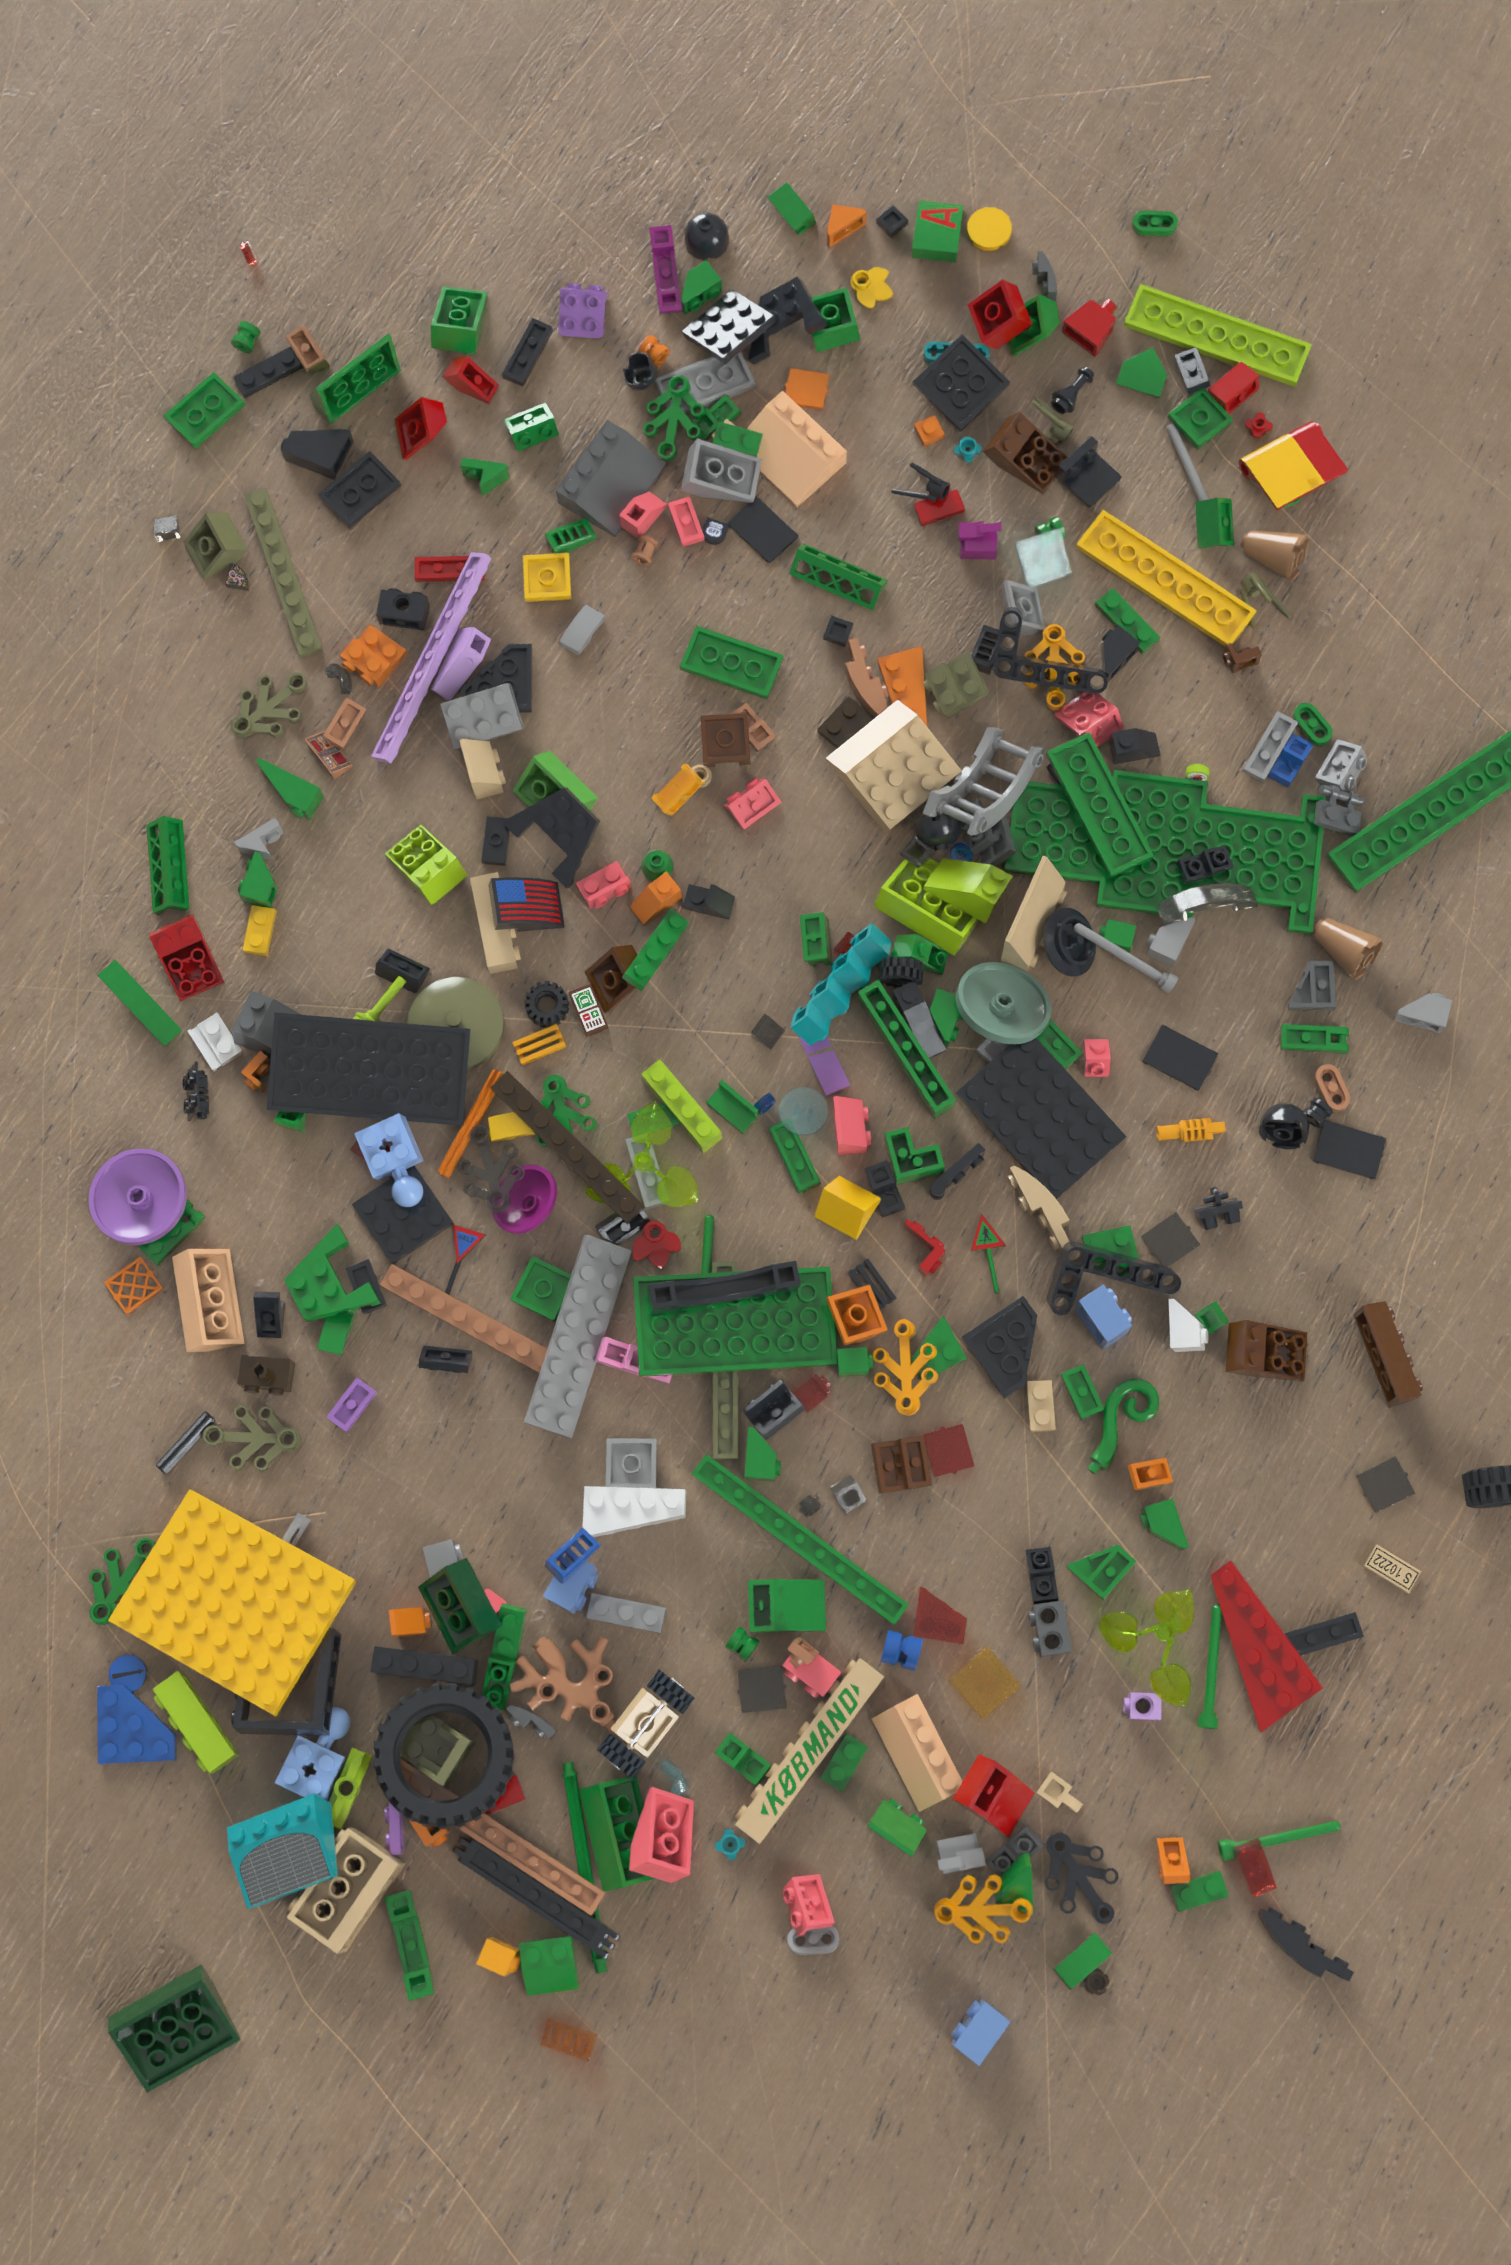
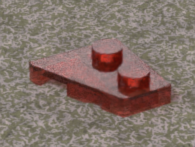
[913,1587,967,1645]

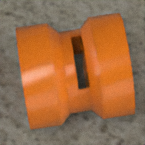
[638,335,670,367]

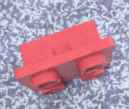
[1054,692,1124,747]

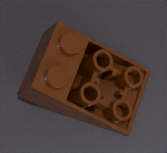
[983,412,1068,494]
[1225,1320,1307,1382]

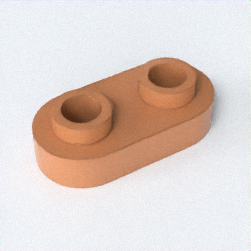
[1314,1064,1350,1112]

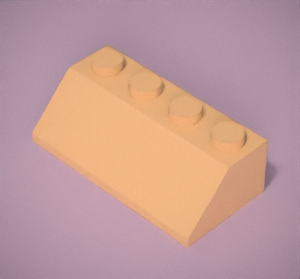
[172,1249,245,1352]
[872,1694,963,1812]

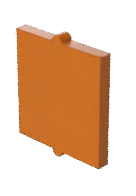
[785,368,829,410]

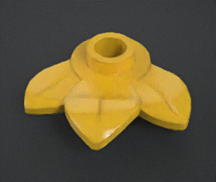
[850,267,893,309]

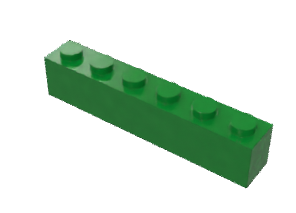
[858,980,956,1119]

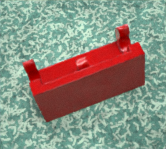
[1208,361,1259,414]

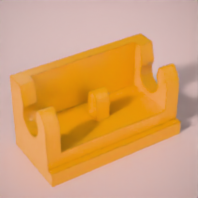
[651,764,705,816]

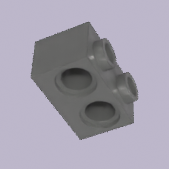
[1028,1600,1072,1657]

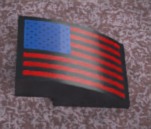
[488,877,565,932]

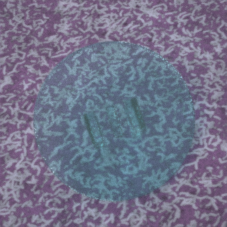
[779,1087,828,1135]

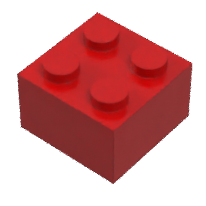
[967,279,1032,350]

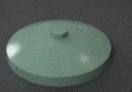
[956,962,1051,1044]

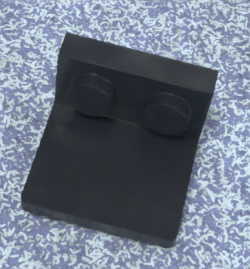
[1057,436,1121,508]

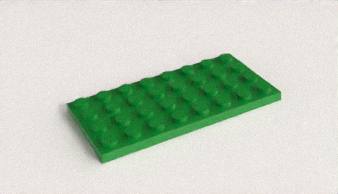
[633,1267,838,1377]

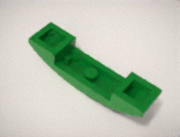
[385,1890,435,2001]

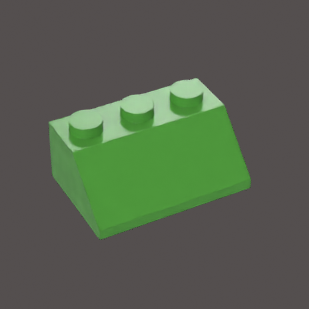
[512,751,598,810]

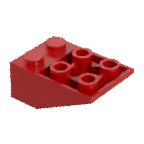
[149,914,224,1002]
[953,1754,1034,1838]

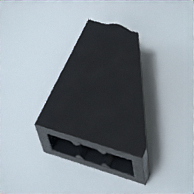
[281,429,354,480]

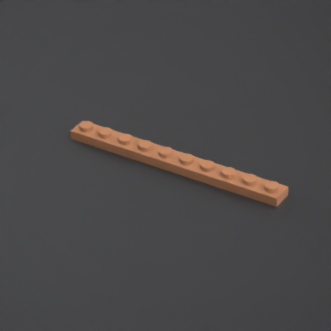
[400,1759,606,1916]

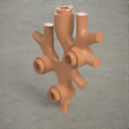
[510,1636,616,1735]

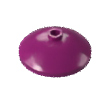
[492,1165,557,1234]

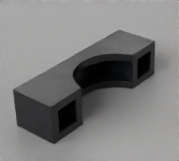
[370,1646,478,1686]

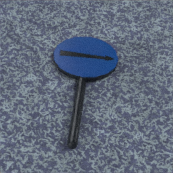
[109,1655,147,1693]

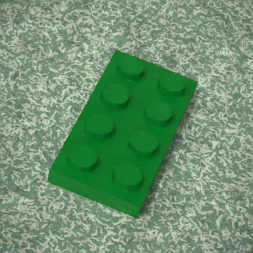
[680,626,784,700]

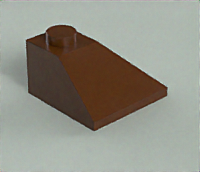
[585,944,637,1013]

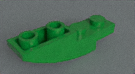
[482,1603,527,1710]

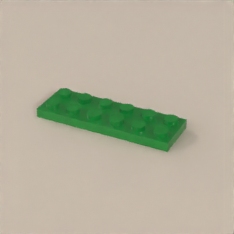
[1046,732,1154,878]

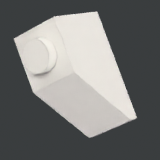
[1169,1299,1209,1352]

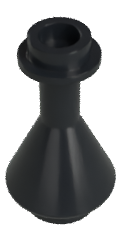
[1051,367,1094,414]

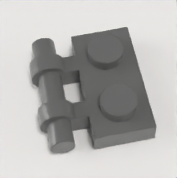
[1314,785,1365,836]

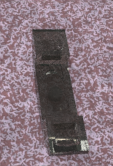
[1157,883,1258,925]

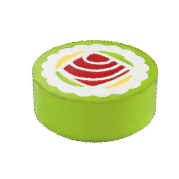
[1185,764,1210,781]

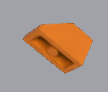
[630,872,682,926]
[388,1607,432,1639]

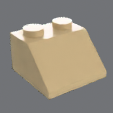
[459,739,506,800]

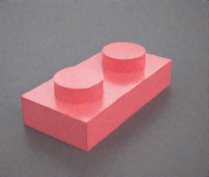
[668,496,704,547]

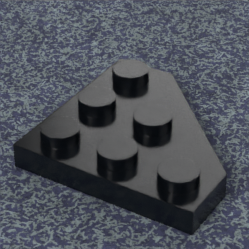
[461,644,532,713]
[962,1296,1038,1399]

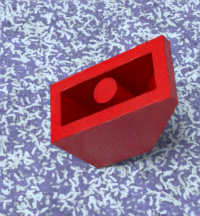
[442,356,499,404]

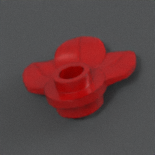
[632,1221,681,1269]

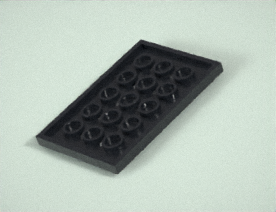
[955,1038,1127,1200]

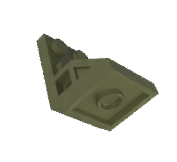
[376,1696,476,1787]

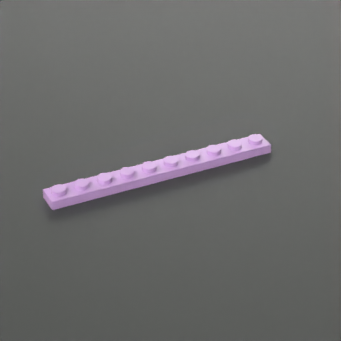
[371,552,492,764]

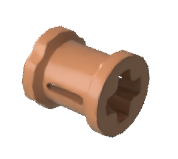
[631,535,658,566]

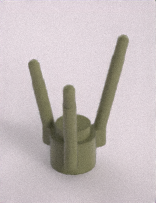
[1032,397,1074,444]
[1239,572,1291,628]

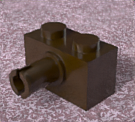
[237,1355,295,1396]

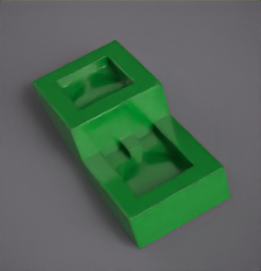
[691,394,742,441]
[317,1310,356,1356]
[715,1733,772,1786]
[1053,1933,1112,1990]

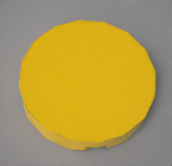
[967,207,1012,251]

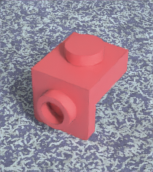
[1084,1039,1111,1077]

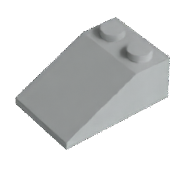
[681,439,762,503]

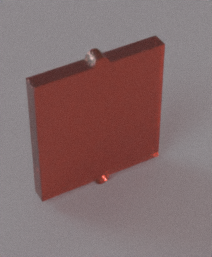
[923,1424,974,1477]

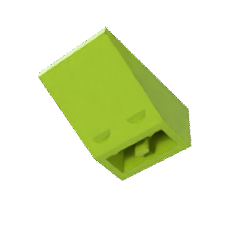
[385,825,468,905]

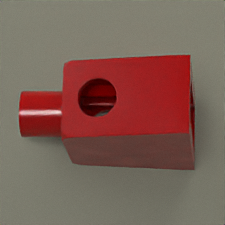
[1062,299,1116,357]

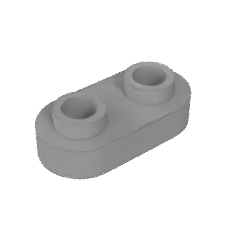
[787,1926,839,1955]

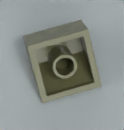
[184,513,247,579]

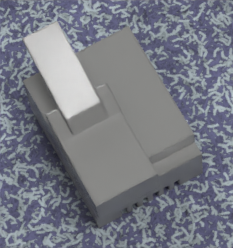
[936,1833,986,1874]

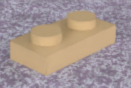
[1026,1380,1056,1432]

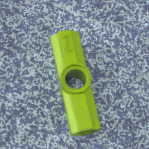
[329,1747,373,1829]

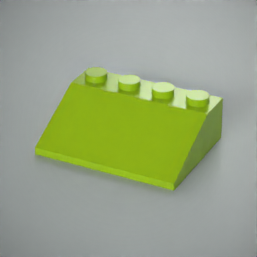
[873,848,980,956]

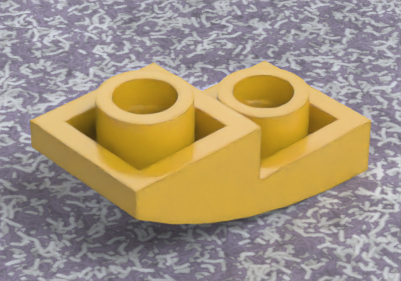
[488,1112,536,1142]

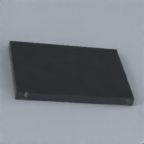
[727,496,799,564]
[1142,1024,1219,1091]
[1313,1120,1386,1180]

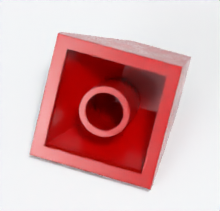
[394,397,447,460]

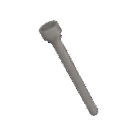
[1167,424,1208,501]
[1074,923,1178,993]

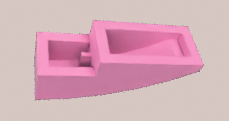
[595,1337,672,1384]

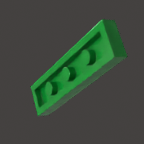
[622,909,690,991]

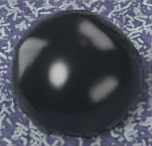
[623,352,657,390]

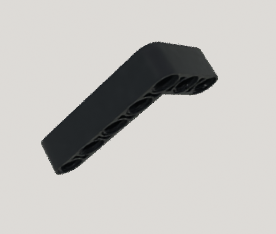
[993,607,1108,694]
[1047,1241,1181,1315]

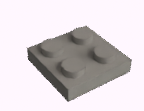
[606,1438,657,1488]

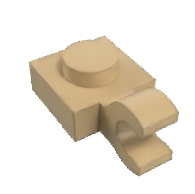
[1037,1771,1083,1813]

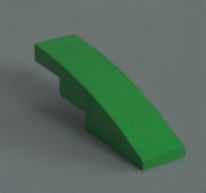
[97,960,182,1046]

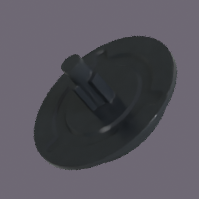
[1043,907,1096,977]

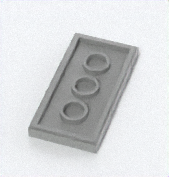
[655,352,756,415]

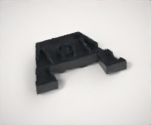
[748,277,827,364]
[503,787,600,888]

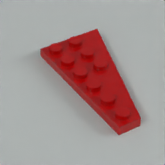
[1210,1561,1324,1733]

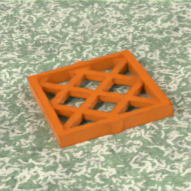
[104,1257,164,1315]

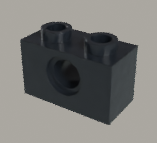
[376,588,430,631]

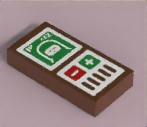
[568,983,609,1037]

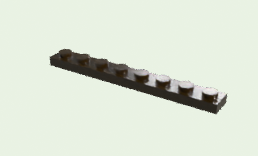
[490,1071,645,1225]

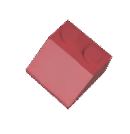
[833,1096,871,1155]

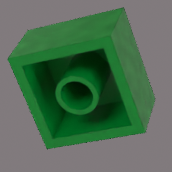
[812,287,861,352]

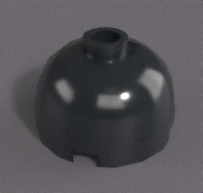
[685,213,729,261]
[914,814,962,851]
[1259,1103,1310,1150]

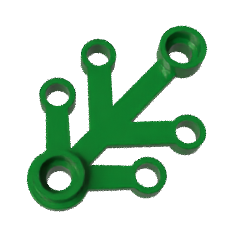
[643,375,705,462]
[536,1075,597,1147]
[89,1538,156,1625]

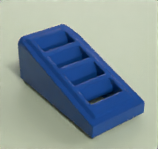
[545,1528,601,1584]

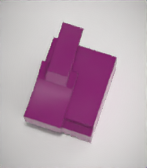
[959,521,1002,559]

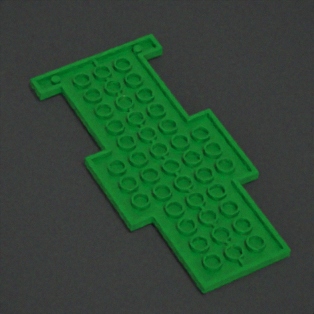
[1004,770,1325,935]

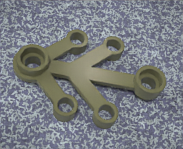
[231,672,307,739]
[203,1405,301,1471]

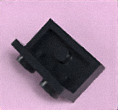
[743,1379,805,1440]

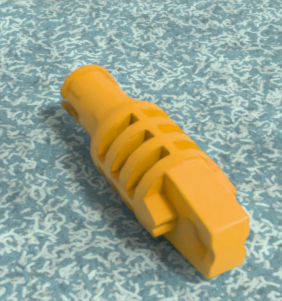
[1156,1118,1226,1142]

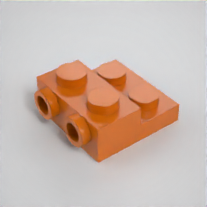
[340,624,408,688]

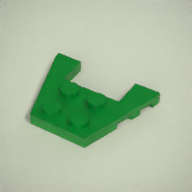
[284,1224,381,1322]

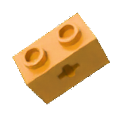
[476,1937,521,1977]

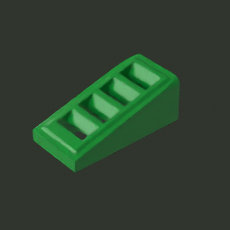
[545,518,597,554]

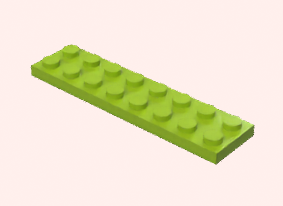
[1123,284,1312,387]

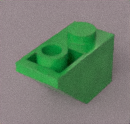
[682,260,722,315]
[238,851,278,908]
[891,934,949,975]
[929,988,963,1048]

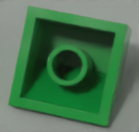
[519,1936,579,1996]

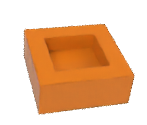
[914,415,945,447]

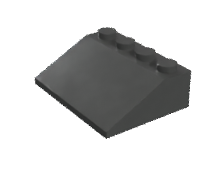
[556,420,666,537]

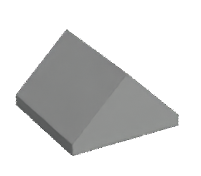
[1001,580,1045,636]

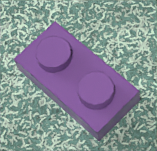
[327,1377,377,1433]
[385,1802,404,1855]

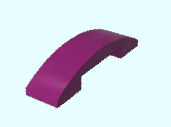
[649,225,682,314]

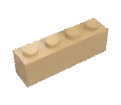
[470,872,521,974]

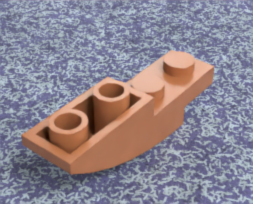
[845,637,890,718]

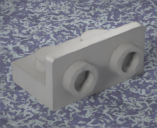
[1315,739,1367,792]

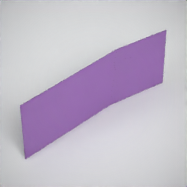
[798,1036,851,1096]

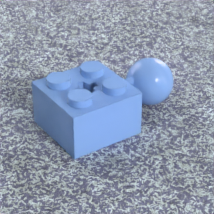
[354,1113,424,1207]
[275,1707,351,1801]

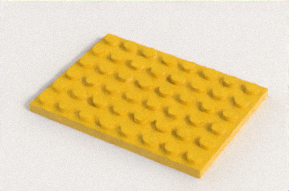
[108,1489,357,1717]

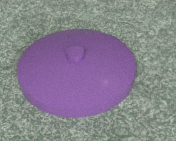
[89,1148,187,1245]

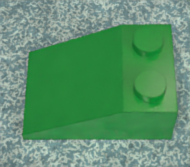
[431,286,487,354]
[867,1799,927,1856]

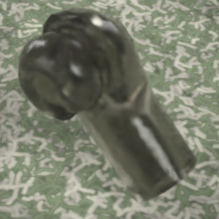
[325,663,353,694]

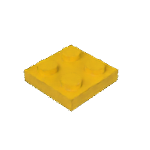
[523,553,572,602]

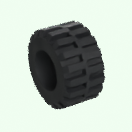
[1462,1465,1511,1508]

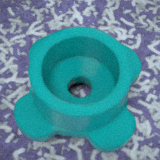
[954,436,982,463]
[715,1829,746,1860]

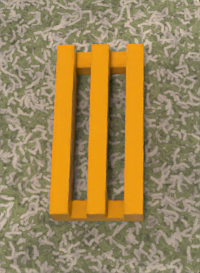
[512,1024,566,1066]

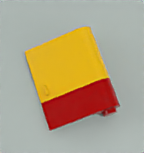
[1239,421,1349,510]

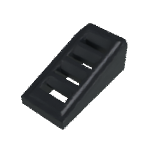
[971,625,1004,675]

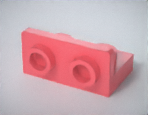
[723,778,781,830]
[576,861,631,909]
[783,1874,835,1936]

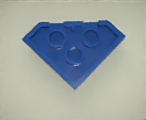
[97,1685,176,1764]

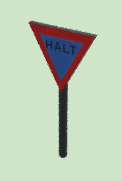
[445,1225,486,1295]

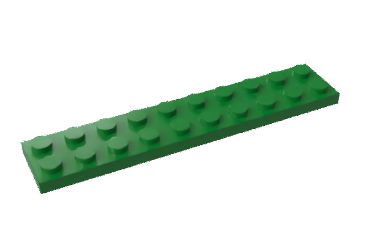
[1326,730,1511,893]

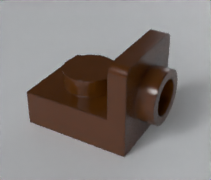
[1222,643,1262,673]

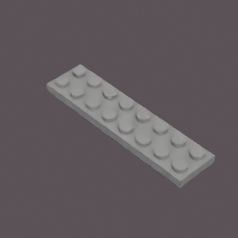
[524,1234,631,1438]

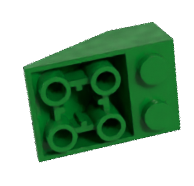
[748,1579,826,1634]

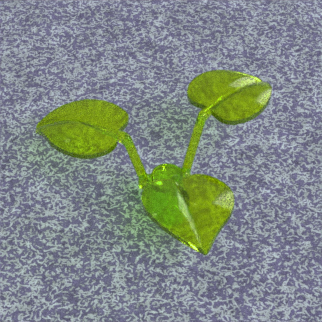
[586,1101,699,1207]
[1098,1589,1194,1706]

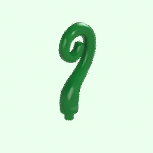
[1087,1378,1159,1475]

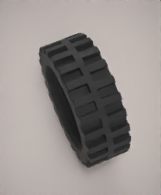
[373,1683,514,1829]

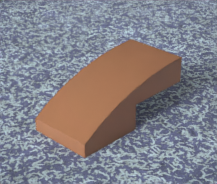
[731,703,776,752]

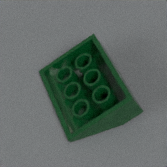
[108,1964,240,2093]

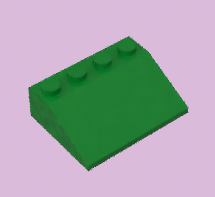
[310,333,401,425]

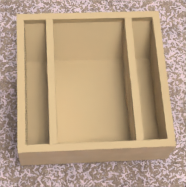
[825,700,962,833]

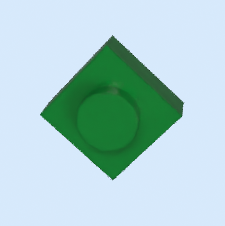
[1194,1301,1229,1336]

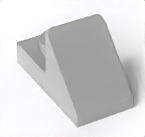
[234,818,284,860]

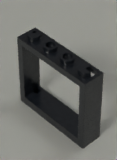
[231,1628,342,1736]

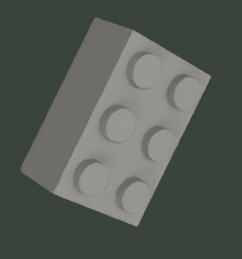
[440,683,525,750]

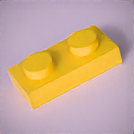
[243,905,277,956]

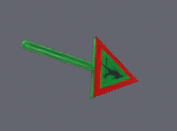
[971,1213,1006,1294]

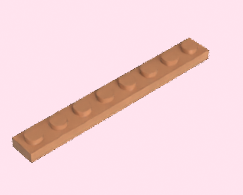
[380,1264,547,1373]

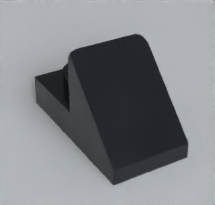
[683,884,735,920]
[253,1291,285,1338]

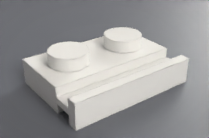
[188,1013,243,1072]

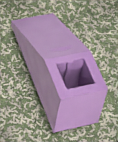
[431,627,491,701]

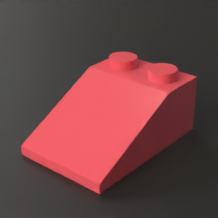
[629,1787,694,1883]

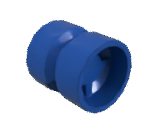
[880,1630,923,1671]

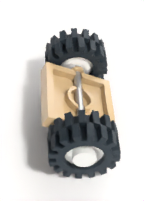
[597,1670,695,1778]

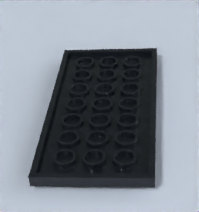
[267,1012,471,1126]

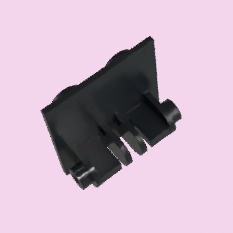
[182,1061,209,1121]

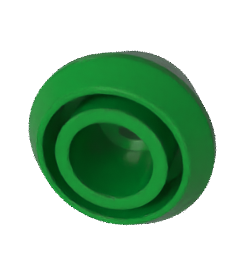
[641,850,674,881]

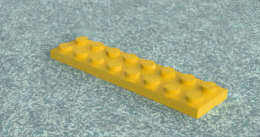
[1076,510,1257,647]

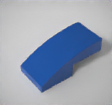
[1268,734,1314,788]

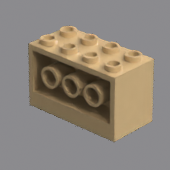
[287,1828,406,1954]

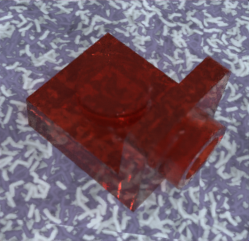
[792,1373,831,1413]

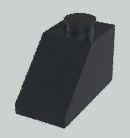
[1101,625,1140,682]
[1109,728,1160,764]

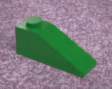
[256,758,324,820]

